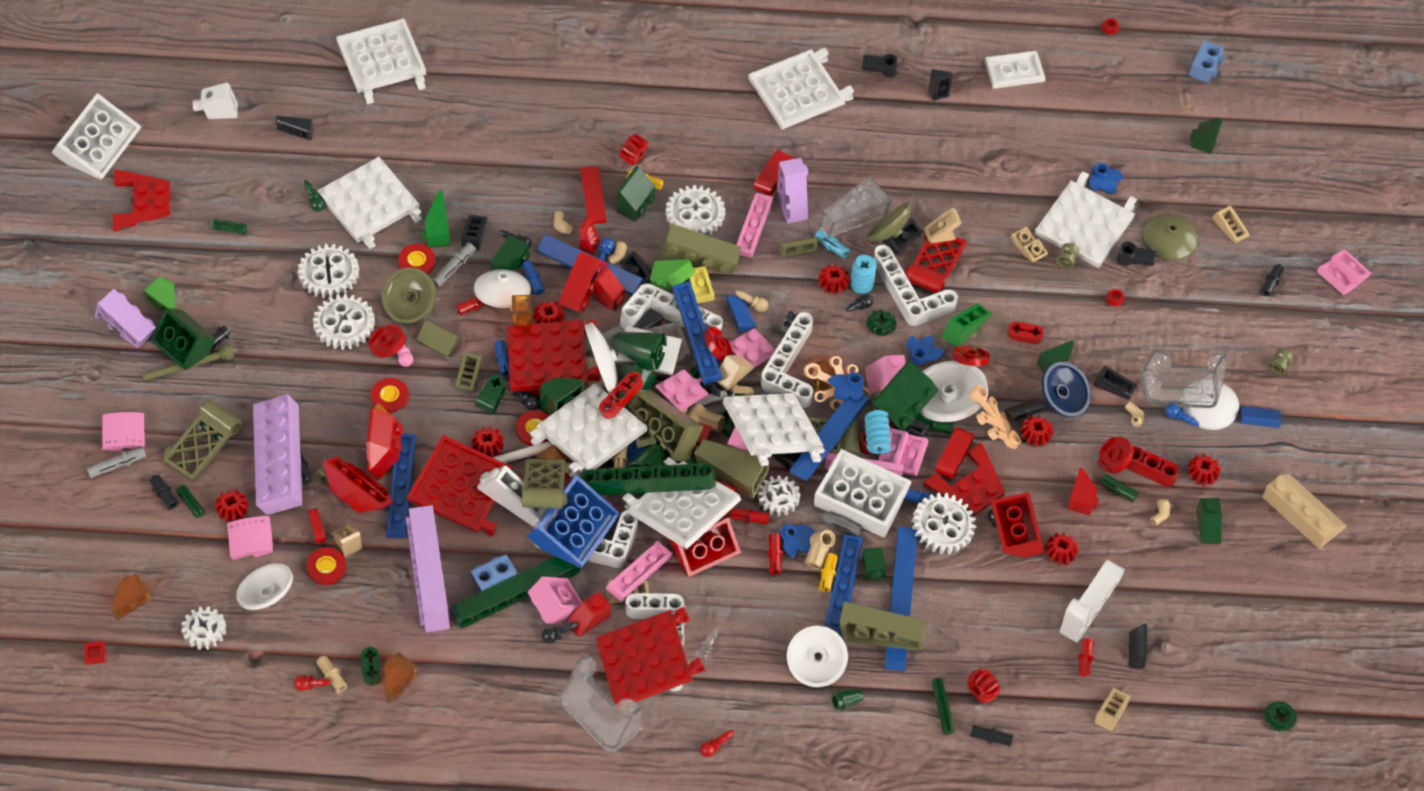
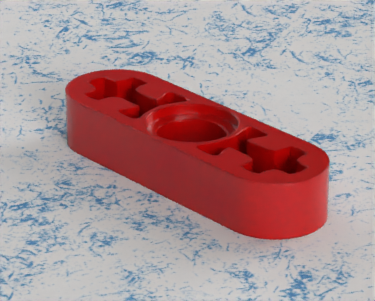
[599,372,643,419]

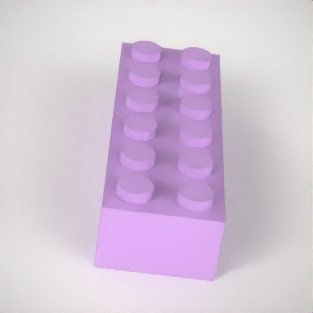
[253,394,303,515]
[406,505,450,632]

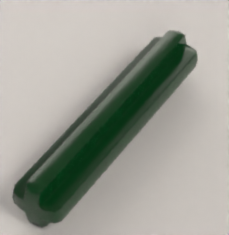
[932,677,954,735]

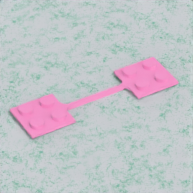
[655,328,776,411]

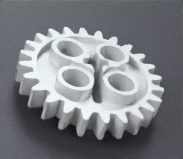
[665,185,725,235]
[298,244,359,298]
[313,294,375,350]
[912,493,976,555]

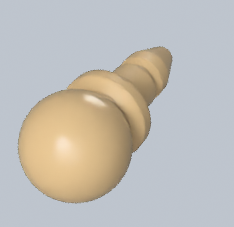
[735,291,769,312]

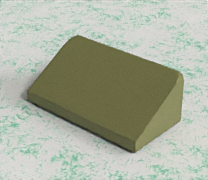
[778,238,818,257]
[416,320,458,357]

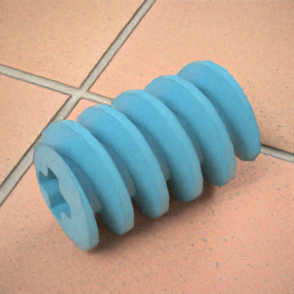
[850,255,876,294]
[864,410,892,454]

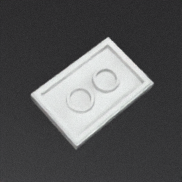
[985,51,1045,89]
[617,326,682,376]

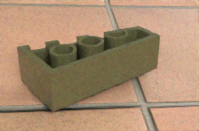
[657,223,741,274]
[628,390,703,461]
[840,602,927,651]

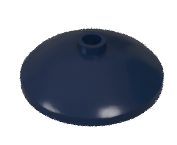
[1042,362,1091,418]

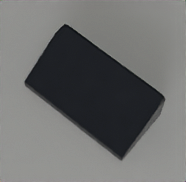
[928,69,953,101]
[882,218,922,253]
[620,251,652,285]
[1004,399,1048,422]
[1129,624,1148,669]

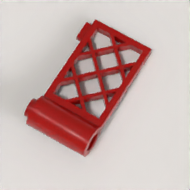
[904,235,967,294]

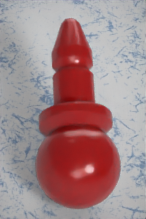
[294,675,331,691]
[700,730,734,758]

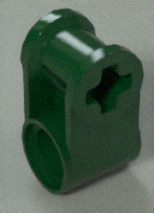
[475,375,505,414]

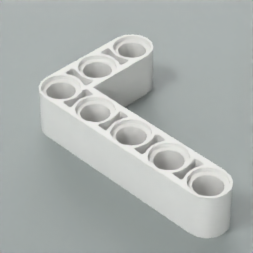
[874,245,958,326]
[620,284,723,330]
[761,312,813,408]
[533,510,638,568]
[1060,560,1125,643]
[626,593,684,691]

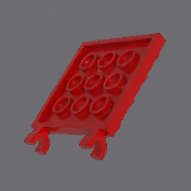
[507,320,601,392]
[407,435,523,537]
[596,607,705,709]

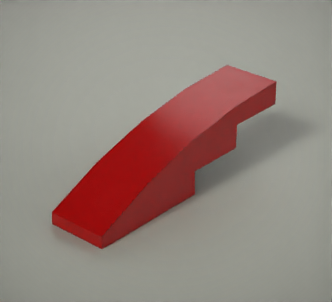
[580,166,607,224]

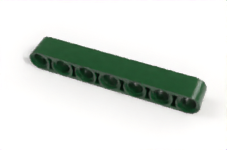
[579,463,716,495]
[449,556,582,628]

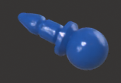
[597,238,615,261]
[1165,403,1199,426]

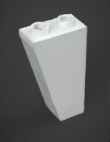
[477,466,547,527]

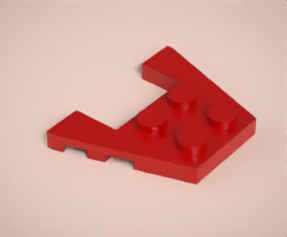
[113,169,171,232]
[923,443,1005,516]

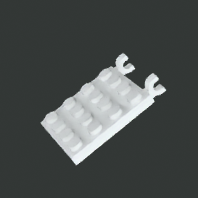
[336,19,426,104]
[749,48,854,129]
[317,157,422,250]
[1034,171,1137,268]
[530,383,647,478]
[723,393,825,466]
[623,457,741,549]

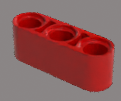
[753,150,795,196]
[935,427,975,479]
[1126,446,1179,487]

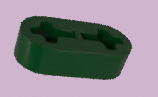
[361,647,381,686]

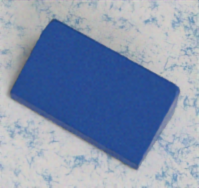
[726,296,756,333]
[1241,406,1281,428]

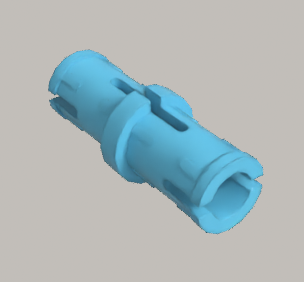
[814,230,850,259]

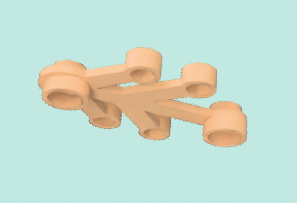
[804,356,870,410]
[969,385,1021,449]

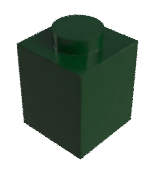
[861,547,886,580]

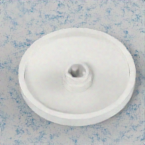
[584,322,618,393]
[920,361,988,422]

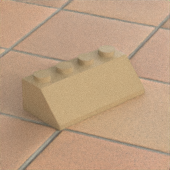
[1263,474,1347,549]

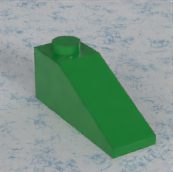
[422,190,450,248]
[942,303,992,347]

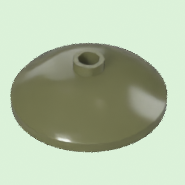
[866,202,911,242]
[1143,214,1198,261]
[382,268,436,324]

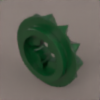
[867,309,897,336]
[1263,701,1297,732]

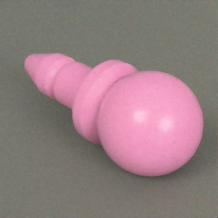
[397,344,413,367]

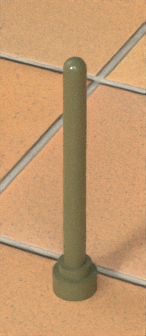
[143,344,234,381]

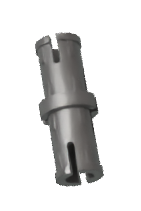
[821,511,862,537]

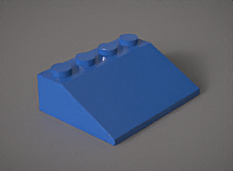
[527,475,620,568]

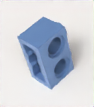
[1189,40,1225,83]
[471,555,517,593]

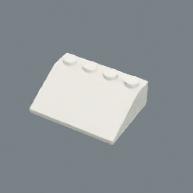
[51,93,141,180]
[814,449,911,538]

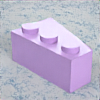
[777,158,808,224]
[94,289,156,349]

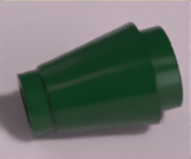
[831,689,863,711]

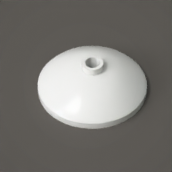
[474,269,531,308]
[1181,380,1239,430]
[236,563,293,610]
[787,626,848,687]

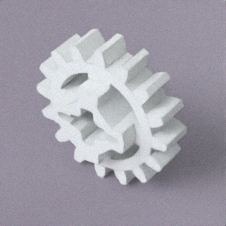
[758,475,800,517]
[181,607,226,650]

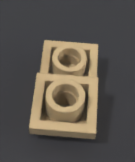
[1010,227,1048,263]

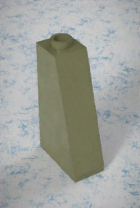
[694,439,769,499]

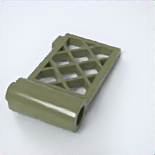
[162,400,242,482]
[808,417,860,457]
[522,459,569,508]

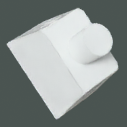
[192,83,238,119]

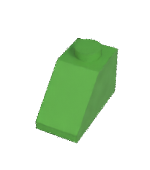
[650,259,695,290]
[144,276,177,313]

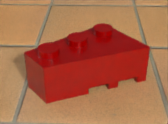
[558,251,608,313]

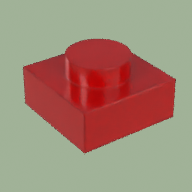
[84,641,106,665]

